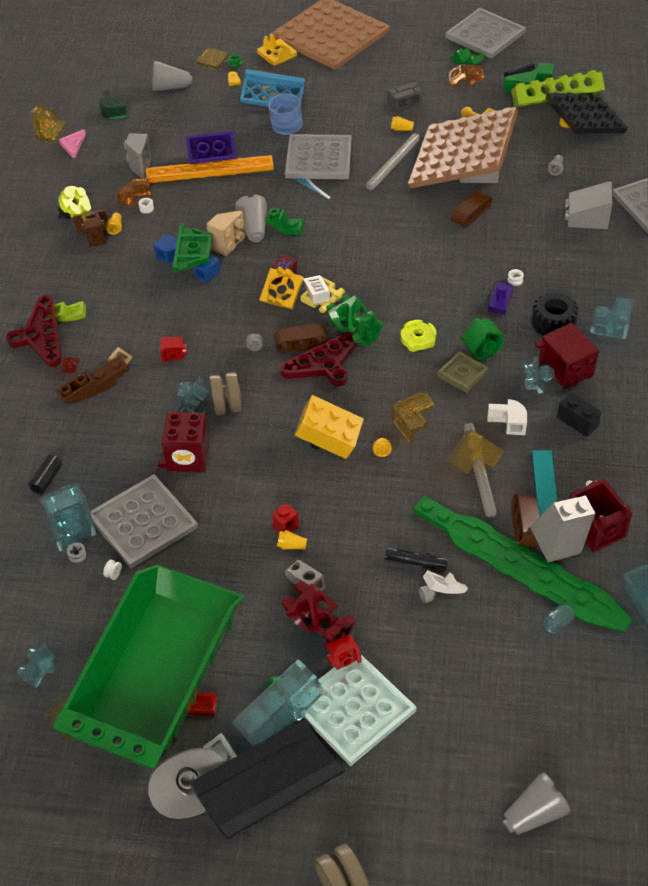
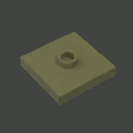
[437,351,489,393]

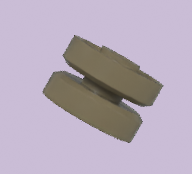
[210,372,242,416]
[313,843,369,886]

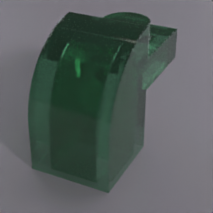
[99,91,127,121]

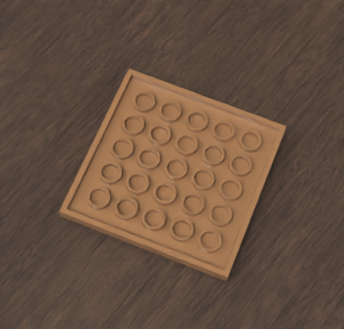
[271,0,390,70]
[408,107,518,188]

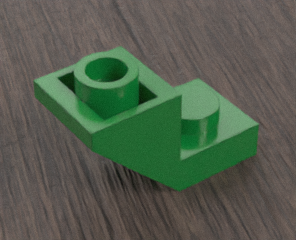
[450,47,484,69]
[265,208,305,235]

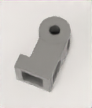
[285,560,325,591]

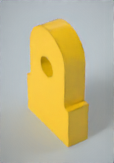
[228,72,241,86]

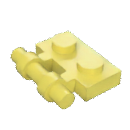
[301,277,345,313]

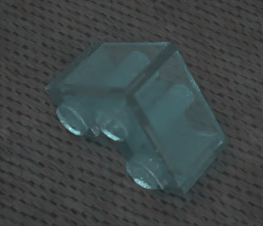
[590,296,634,339]

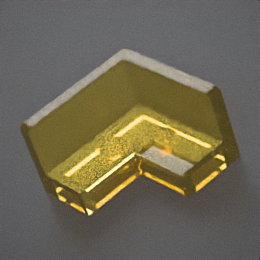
[31,104,67,142]
[391,390,434,443]
[447,430,504,474]

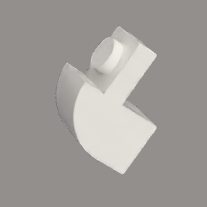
[487,399,527,435]

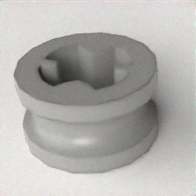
[246,334,263,351]
[67,543,86,563]

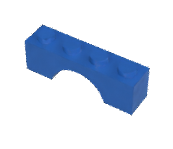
[154,234,221,283]

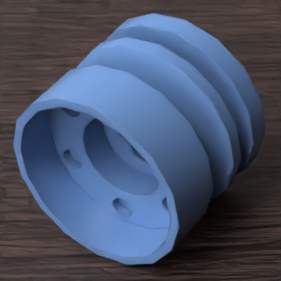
[268,93,303,135]

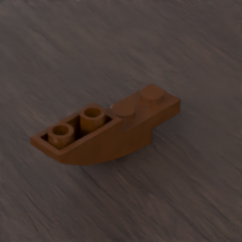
[55,355,130,403]

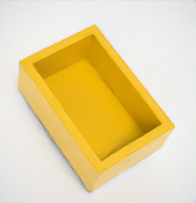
[295,395,364,459]

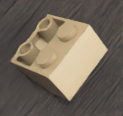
[207,211,245,256]

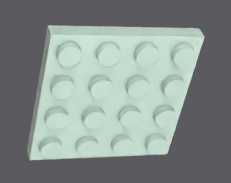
[291,655,417,767]

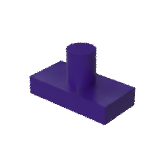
[488,283,513,315]

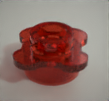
[59,357,79,374]

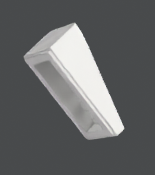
[303,275,330,304]

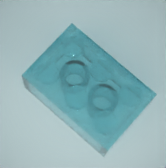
[39,482,96,551]

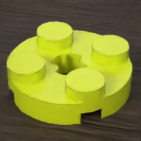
[58,186,91,218]
[400,320,436,352]

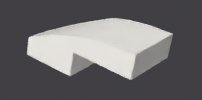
[423,570,468,594]

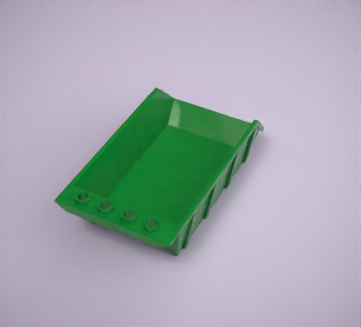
[52,564,245,770]

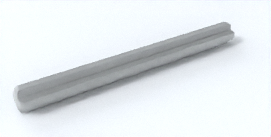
[366,133,420,191]
[463,423,497,517]

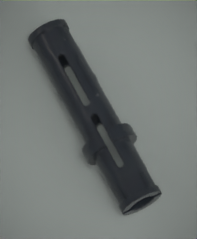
[385,547,448,571]

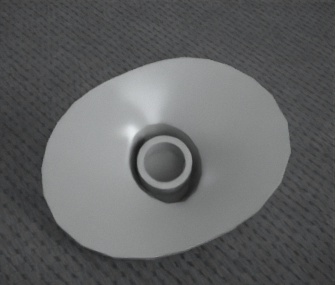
[148,748,226,819]

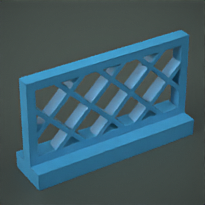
[240,69,305,107]

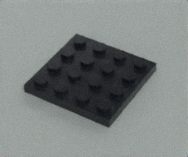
[545,92,628,134]

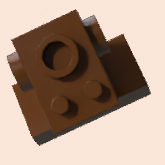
[73,208,108,247]

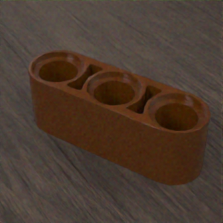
[451,191,492,228]
[273,324,328,353]
[511,494,539,547]

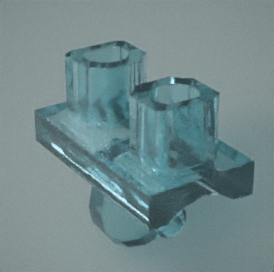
[524,356,555,394]
[176,377,209,413]
[17,642,56,688]

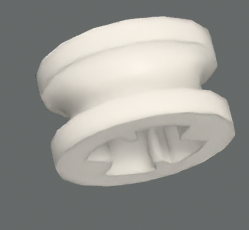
[139,198,154,213]
[508,269,524,286]
[103,559,122,580]

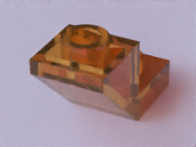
[449,64,484,85]
[116,178,151,205]

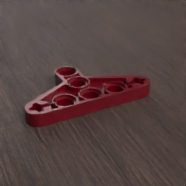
[6,295,62,367]
[280,332,358,387]

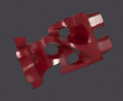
[281,581,357,651]

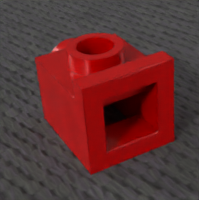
[160,337,188,363]
[271,504,299,533]
[326,634,362,670]

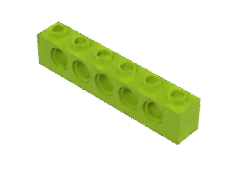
[511,70,605,107]

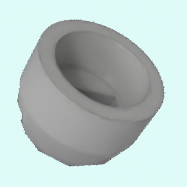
[419,586,436,604]

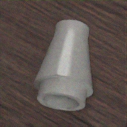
[548,155,564,175]

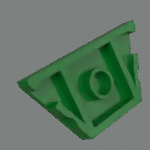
[173,223,212,273]

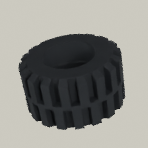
[531,292,578,336]

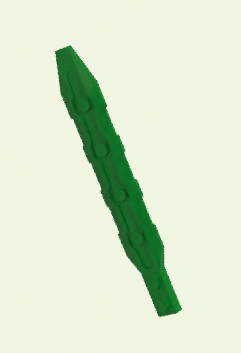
[413,495,633,633]

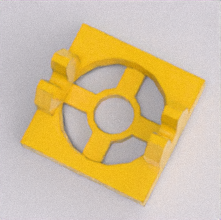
[257,34,297,66]
[259,267,304,310]

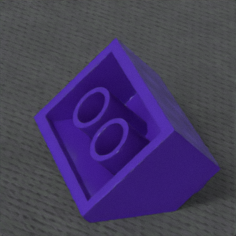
[186,131,237,164]

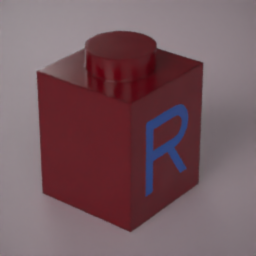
[272,254,298,284]

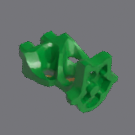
[326,294,384,346]

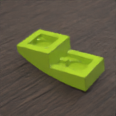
[47,301,86,322]

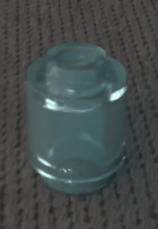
[543,604,575,634]

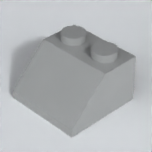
[124,133,151,179]

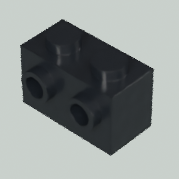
[557,393,602,437]

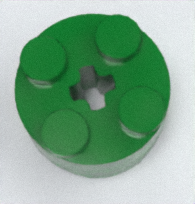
[461,318,505,361]

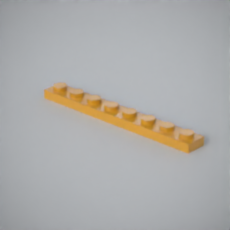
[146,155,274,183]

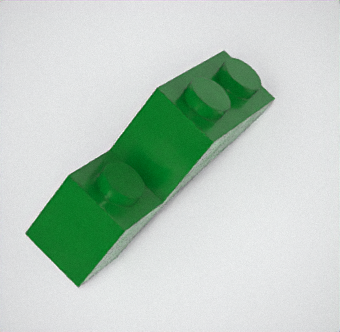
[503,62,554,95]

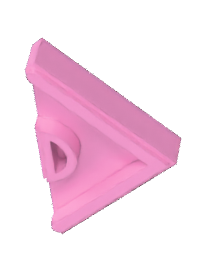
[59,130,86,158]

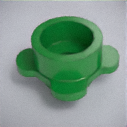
[227,54,244,68]

